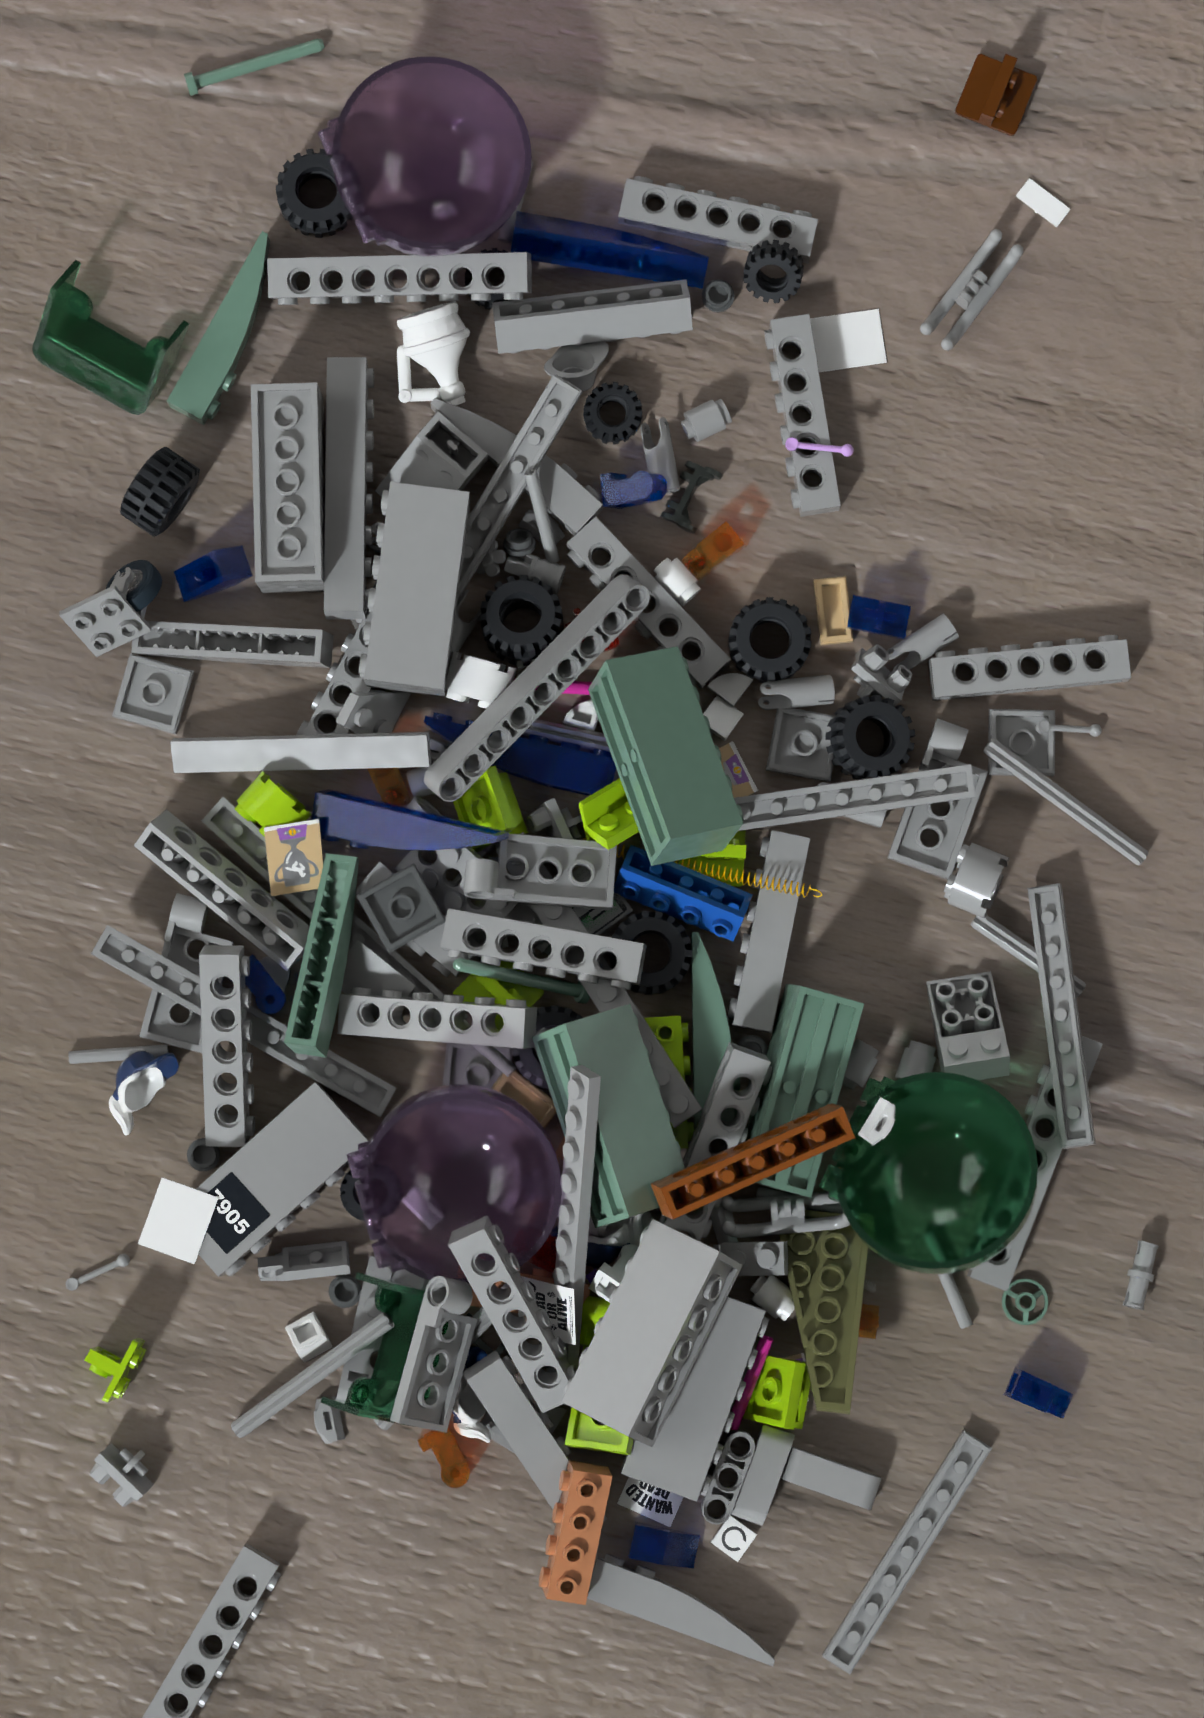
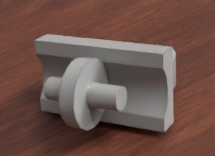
[851,644,912,706]
[525,798,582,840]
[90,1443,154,1507]

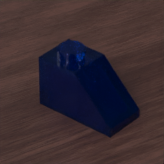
[174,545,253,602]
[628,1522,700,1569]

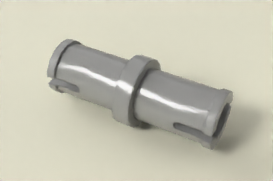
[1123,1240,1159,1310]

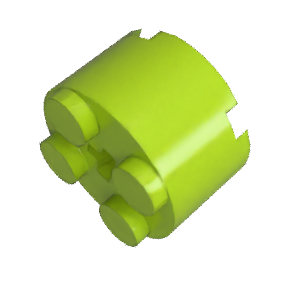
[235,771,312,837]

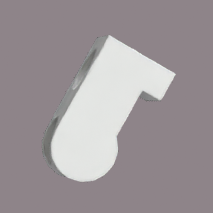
[589,1244,639,1302]

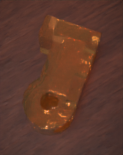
[681,521,746,581]
[367,768,411,813]
[417,1426,470,1488]

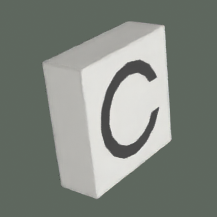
[710,1516,757,1562]

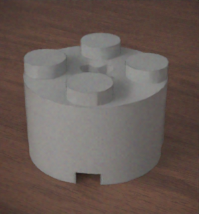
[944,843,1009,918]

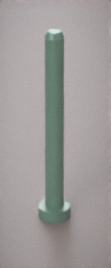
[184,38,325,96]
[453,958,590,1004]

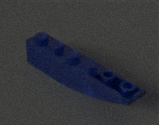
[424,712,616,796]

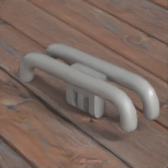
[920,229,1024,351]
[720,1184,855,1238]

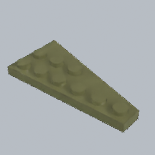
[778,1210,872,1414]

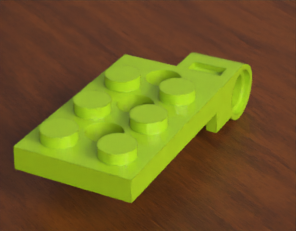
[565,1296,633,1455]

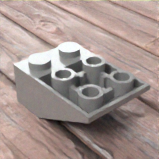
[375,412,489,497]
[926,971,1010,1086]

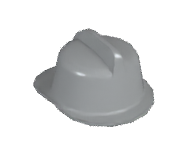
[544,341,609,391]

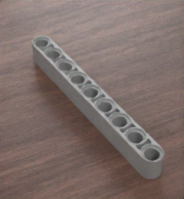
[424,575,650,802]

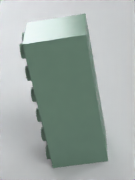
[588,646,743,866]
[745,984,864,1198]
[532,1004,685,1228]

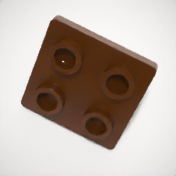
[955,54,1037,136]

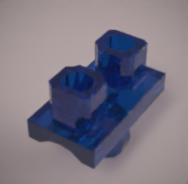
[847,595,911,639]

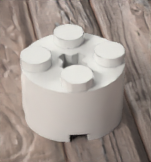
[445,651,517,709]

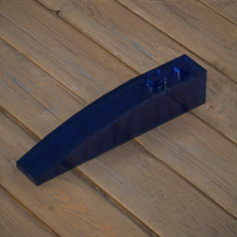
[510,211,709,289]
[311,789,509,850]

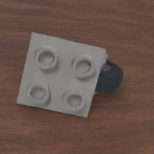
[59,560,162,657]

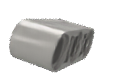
[731,1423,795,1526]
[701,1430,755,1525]
[781,1447,882,1510]

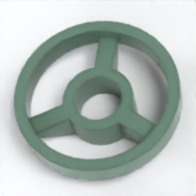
[1001,1278,1048,1325]

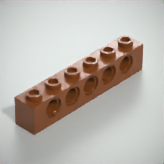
[650,1103,855,1219]

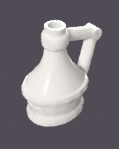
[397,301,470,406]

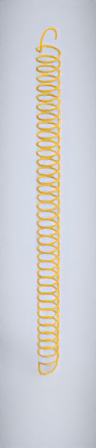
[583,838,822,898]

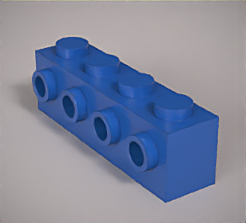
[614,844,753,941]

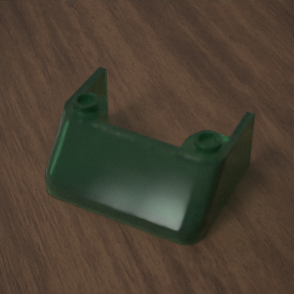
[32,260,190,415]
[321,1272,448,1427]

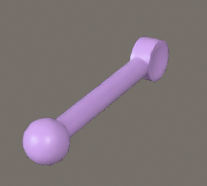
[785,437,854,457]

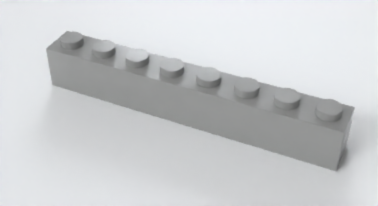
[324,357,374,620]

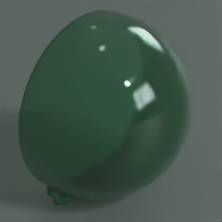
[819,1072,1038,1274]

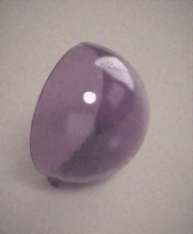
[318,57,532,257]
[347,1084,562,1284]

